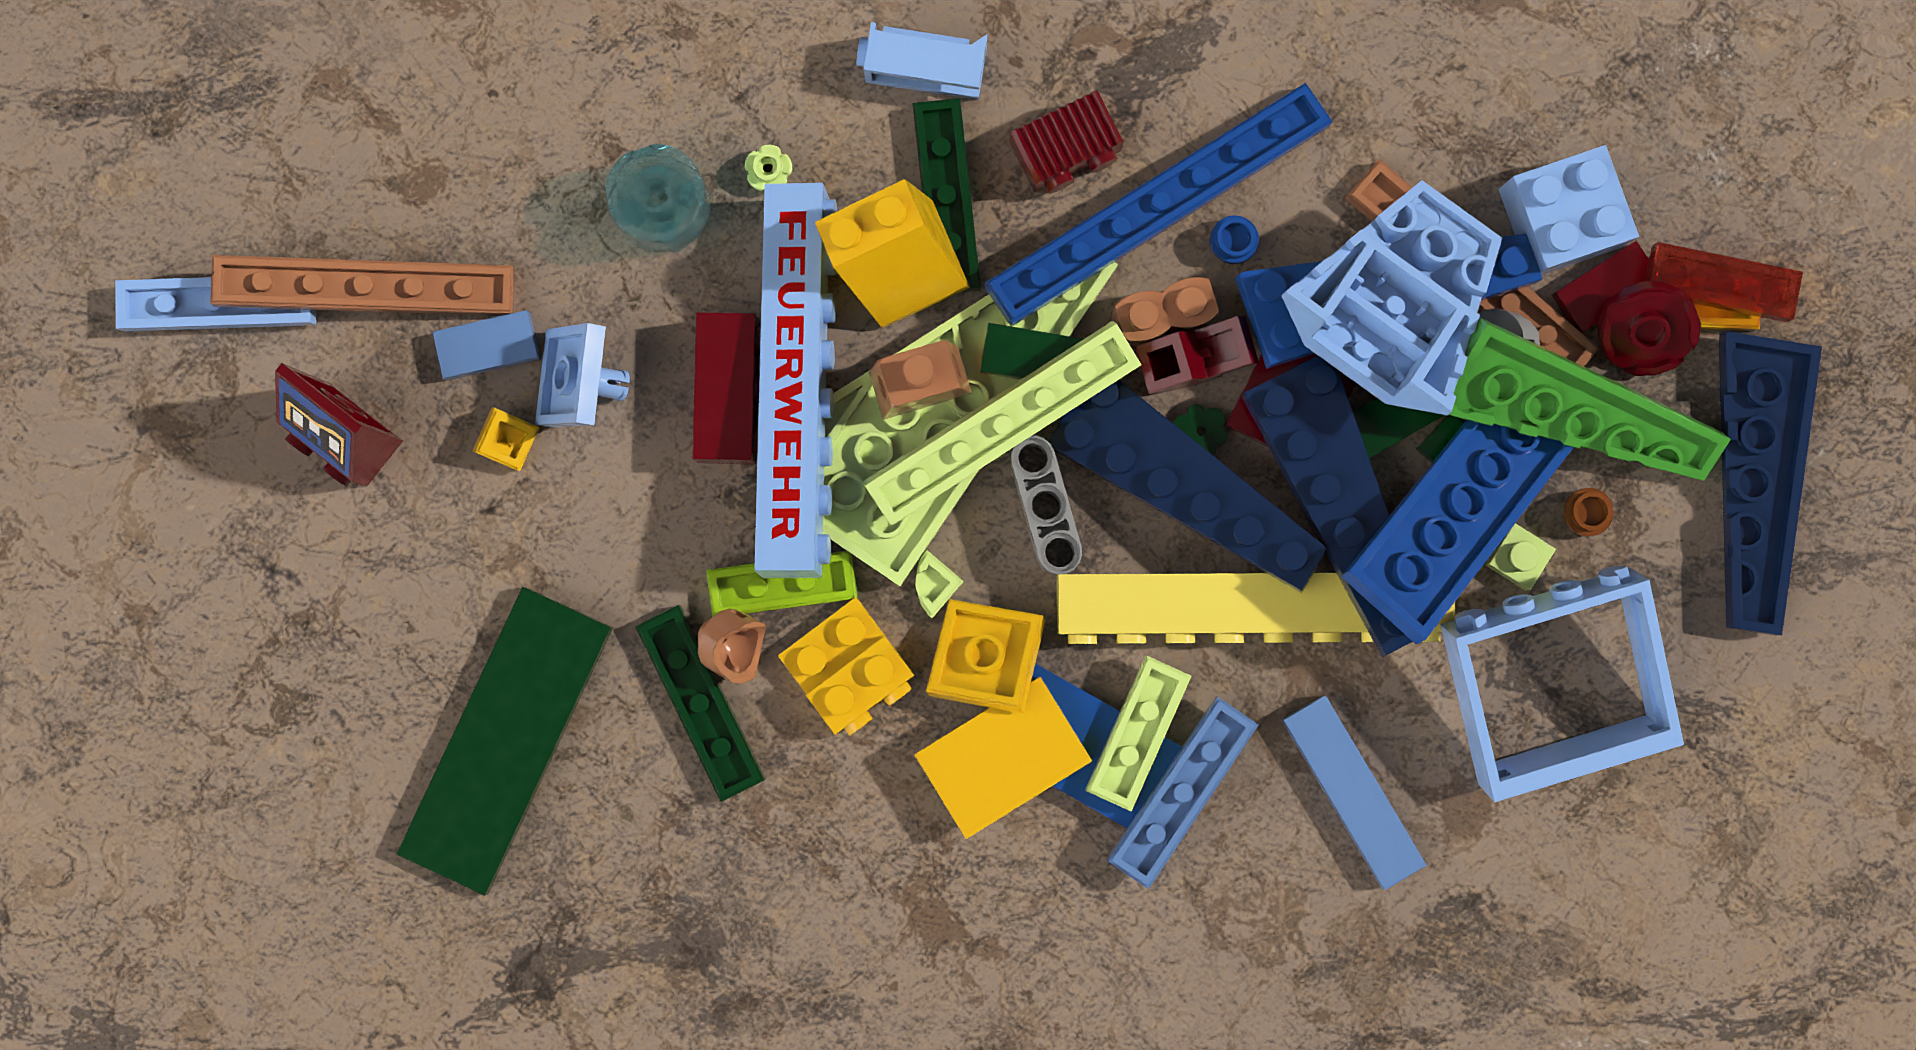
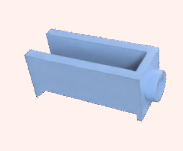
[856,22,987,100]

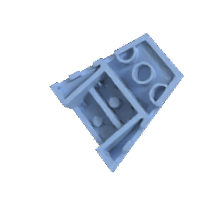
[1282,180,1502,415]

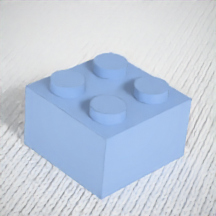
[1498,145,1639,275]

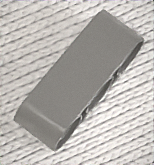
[1010,435,1082,576]

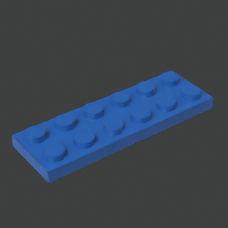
[1341,420,1574,645]

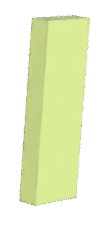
[1085,655,1192,811]

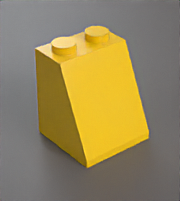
[814,179,970,328]

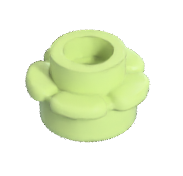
[745,144,792,191]

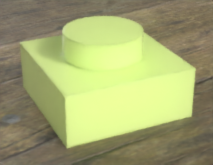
[1484,523,1556,591]

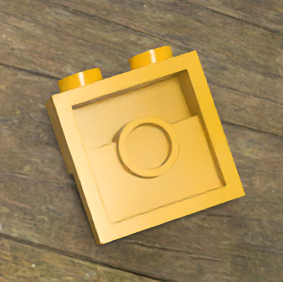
[778,597,915,736]

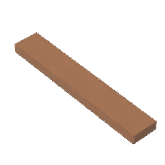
[1345,159,1599,366]
[210,255,514,316]

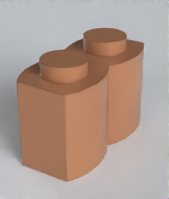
[1111,277,1219,349]

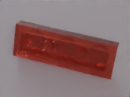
[1645,242,1803,322]

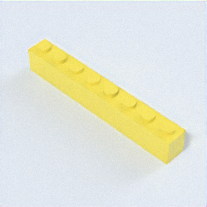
[1056,573,1455,644]

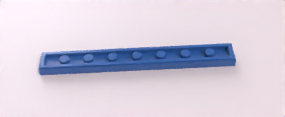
[985,83,1333,326]

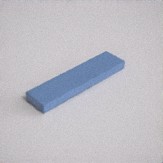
[1281,695,1427,890]
[1106,696,1259,889]

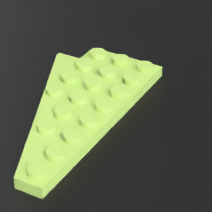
[823,262,1118,587]

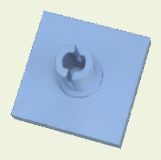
[535,323,630,428]

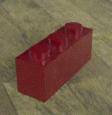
[692,312,761,464]

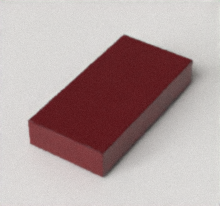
[1551,240,1663,333]

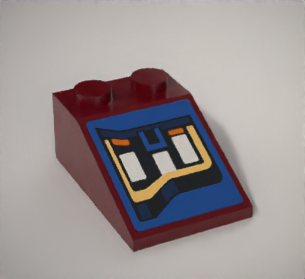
[275,363,403,486]

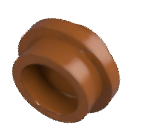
[1563,488,1614,537]

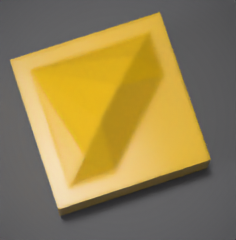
[472,407,540,471]

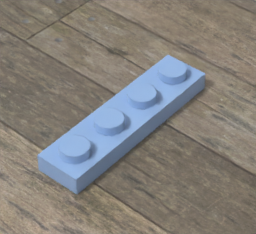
[115,277,316,331]

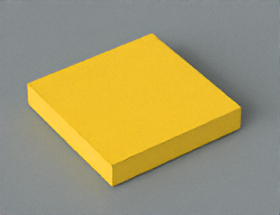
[926,599,1045,714]

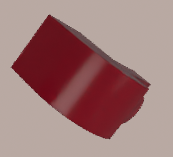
[1135,316,1259,394]

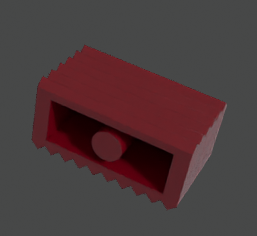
[1009,90,1123,194]

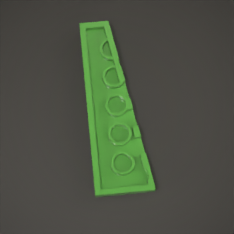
[1448,318,1731,481]

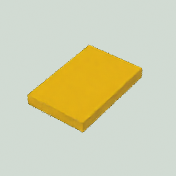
[914,676,1092,839]

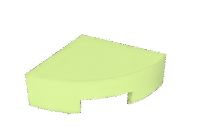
[915,550,964,618]

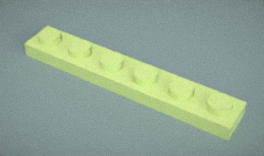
[863,321,1141,526]

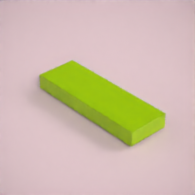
[706,551,858,617]

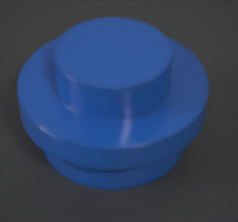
[1210,215,1259,264]

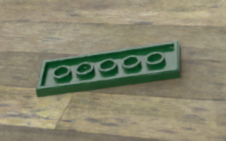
[396,587,613,896]

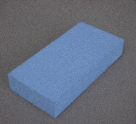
[433,310,541,381]

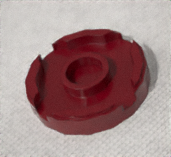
[1597,281,1701,376]

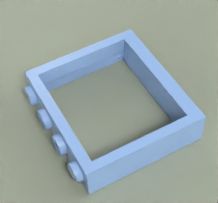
[1440,566,1684,802]

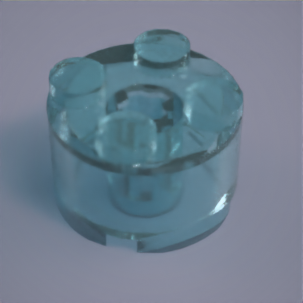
[605,144,711,253]

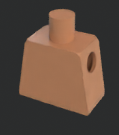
[869,340,972,420]

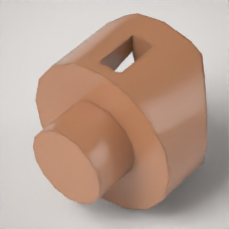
[698,608,767,684]

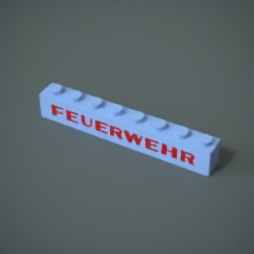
[754,183,837,578]

